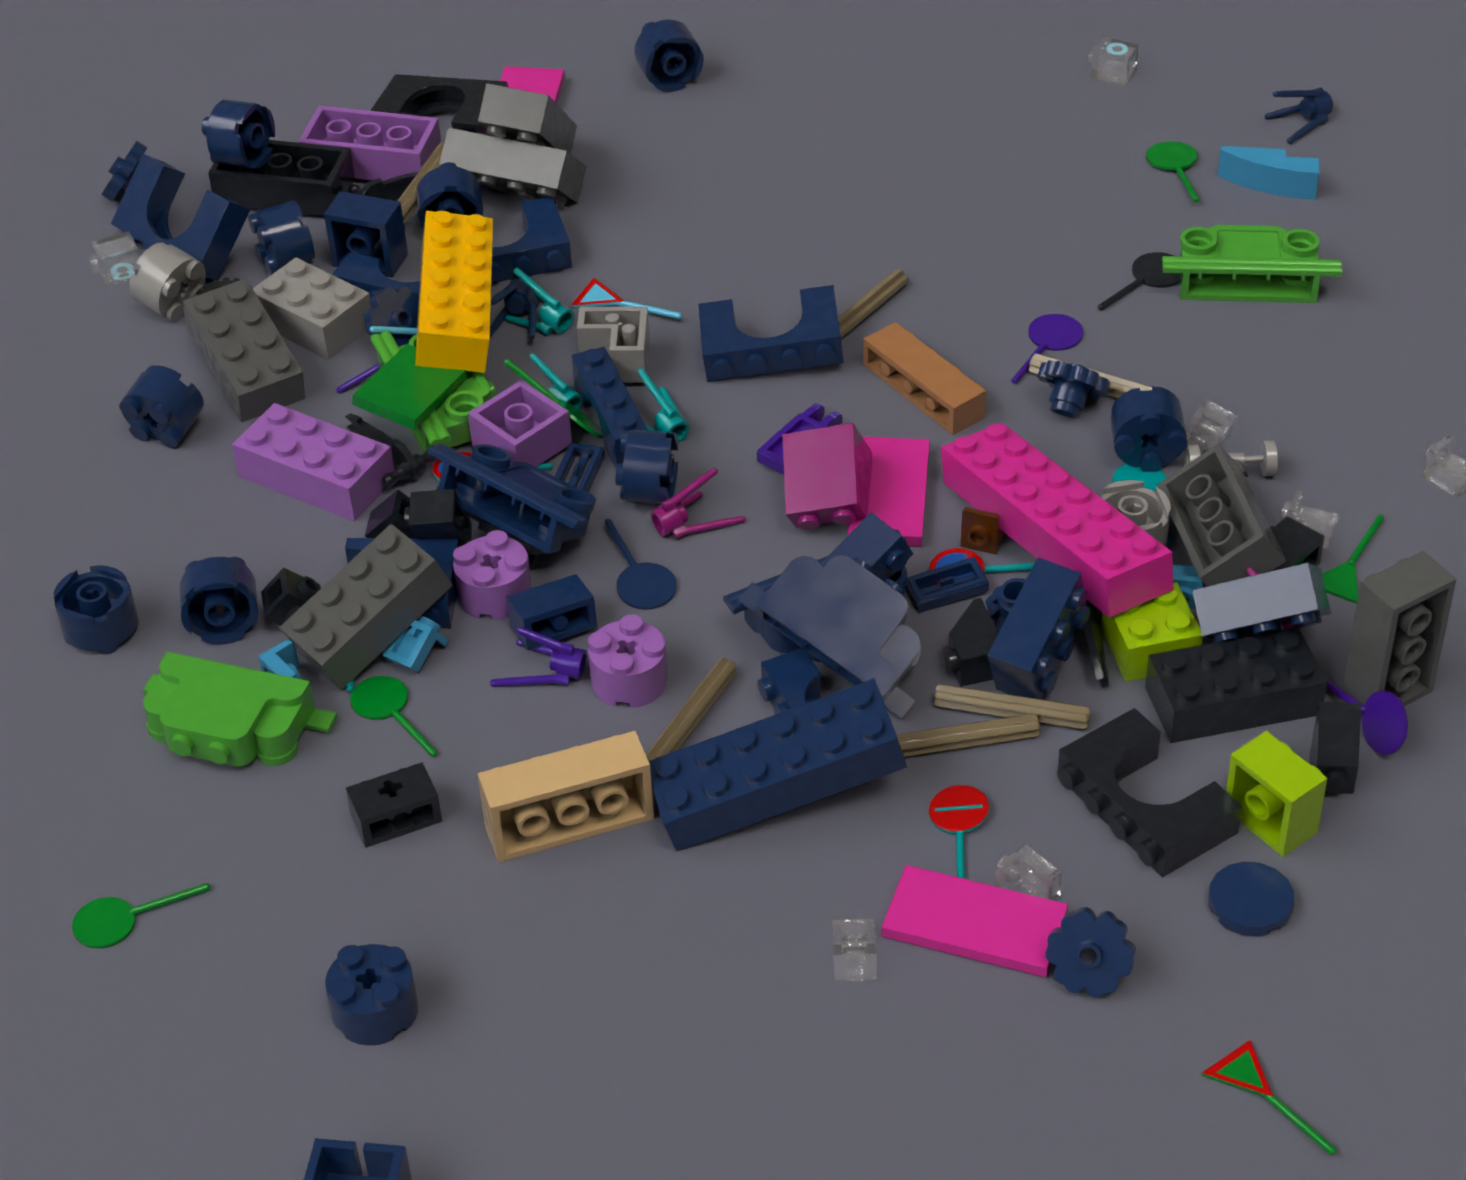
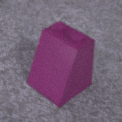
[782,423,873,530]

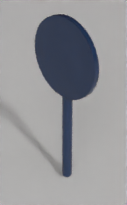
[604,519,676,610]

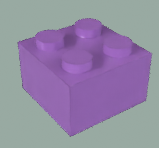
[468,380,572,467]

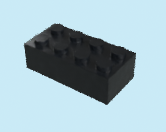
[208,140,355,217]
[1145,627,1327,743]

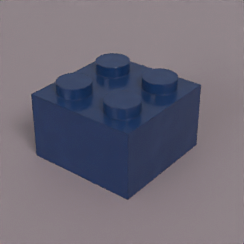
[324,191,408,278]

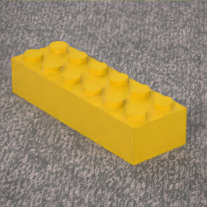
[415,211,493,373]

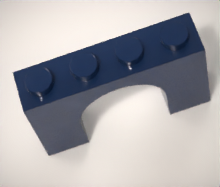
[111,154,250,280]
[491,197,572,284]
[698,285,844,382]

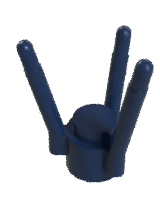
[1265,87,1333,144]
[490,278,540,338]

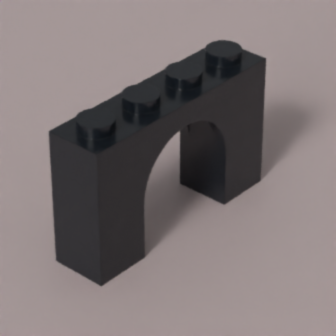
[370,74,508,136]
[1057,708,1242,878]

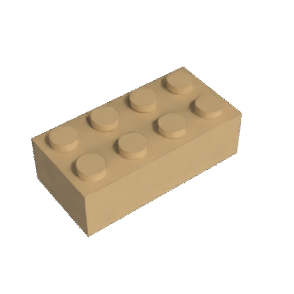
[477,731,654,862]

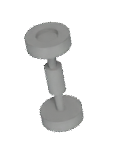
[1184,440,1278,477]

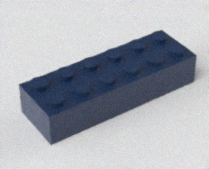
[649,678,907,852]

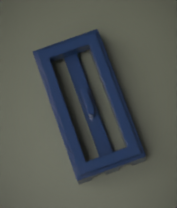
[554,442,605,492]
[905,556,989,613]

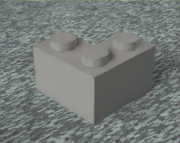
[577,306,650,383]

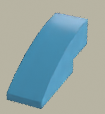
[1218,146,1319,200]

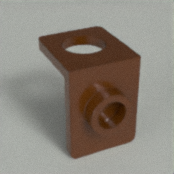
[961,507,1006,555]

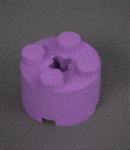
[453,530,532,620]
[588,614,668,707]

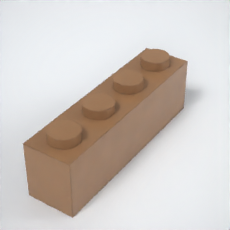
[863,322,986,435]

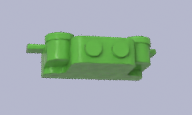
[1162,225,1342,303]
[370,331,497,459]
[143,651,338,766]

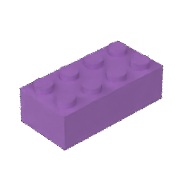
[298,106,441,181]
[232,403,394,521]

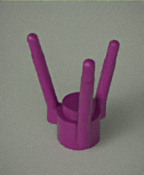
[650,468,746,539]

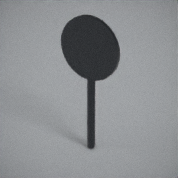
[1098,252,1180,310]

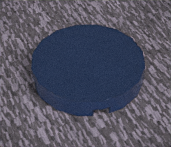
[1209,861,1294,936]

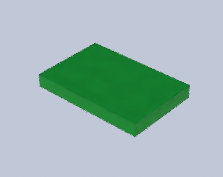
[352,344,468,430]

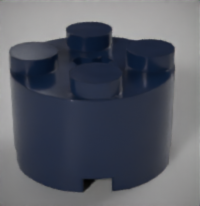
[634,20,704,92]
[202,100,275,168]
[416,162,483,230]
[248,200,315,275]
[119,365,204,448]
[1111,386,1188,472]
[615,429,678,504]
[180,557,258,645]
[54,565,139,655]
[325,944,418,1046]

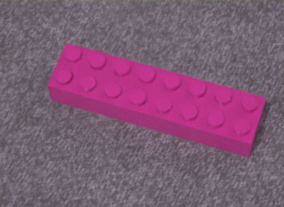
[941,422,1174,618]

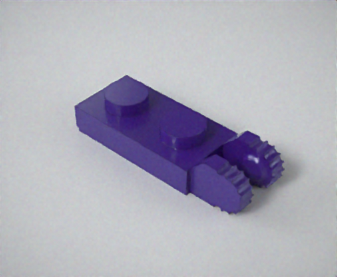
[757,403,843,474]

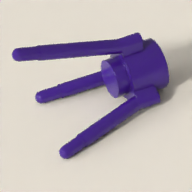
[490,627,587,687]

